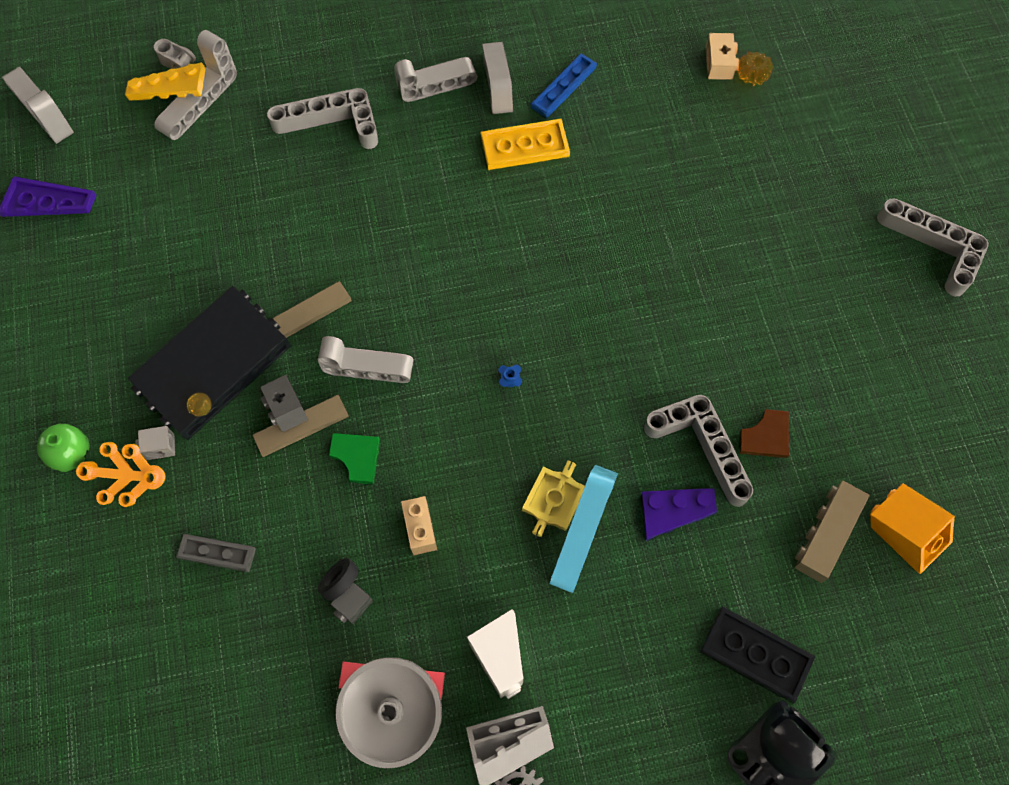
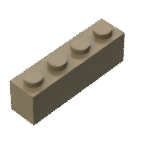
[795,481,870,583]

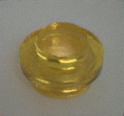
[187,393,211,416]

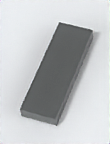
[176,534,256,572]

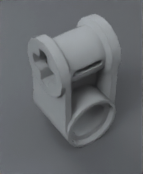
[154,39,196,69]

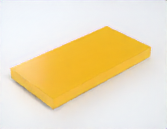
[481,119,570,170]

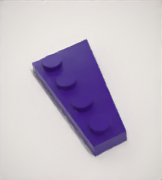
[0,176,97,217]

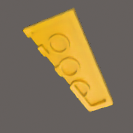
[125,62,206,101]

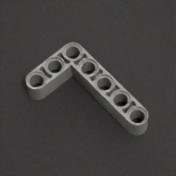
[154,30,237,140]
[2,66,74,144]
[267,88,378,149]
[877,199,989,297]
[644,395,753,507]

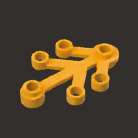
[76,442,165,507]

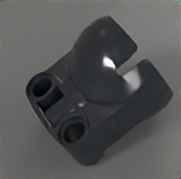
[727,701,837,785]

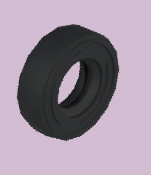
[318,558,359,601]

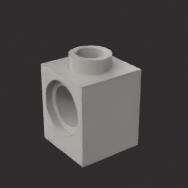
[135,426,175,460]

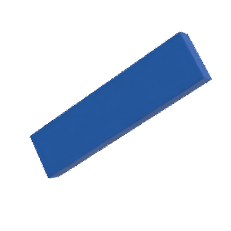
[531,53,597,119]

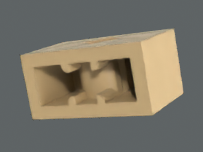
[706,33,739,79]
[401,496,437,556]

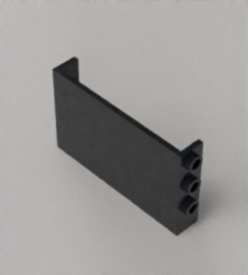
[128,286,292,440]

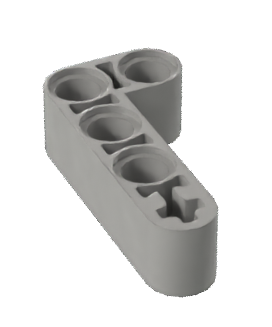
[482,42,513,114]
[394,57,478,102]
[318,336,414,383]

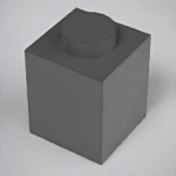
[331,583,373,624]

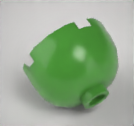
[37,423,90,472]

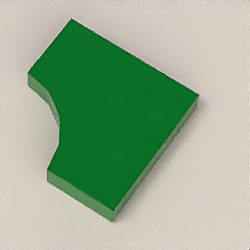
[329,433,380,484]

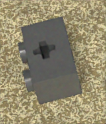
[260,375,308,432]

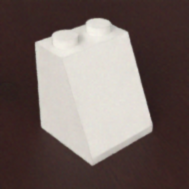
[467,610,523,699]

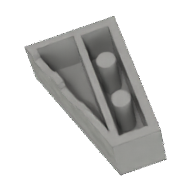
[466,706,554,785]

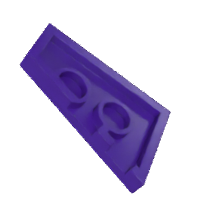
[641,488,717,541]

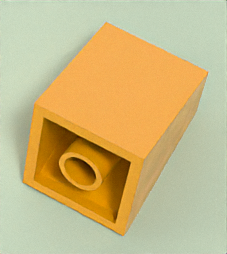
[870,483,955,574]

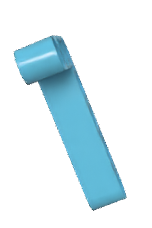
[550,465,618,593]

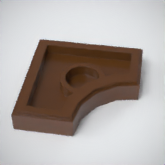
[740,409,789,458]

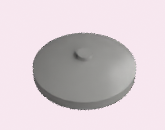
[336,657,442,768]

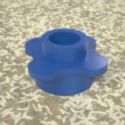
[499,365,522,387]

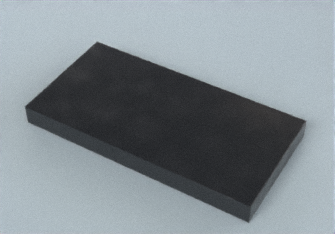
[700,606,816,704]

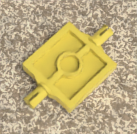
[522,461,585,537]

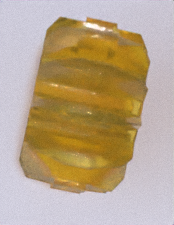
[737,50,773,86]

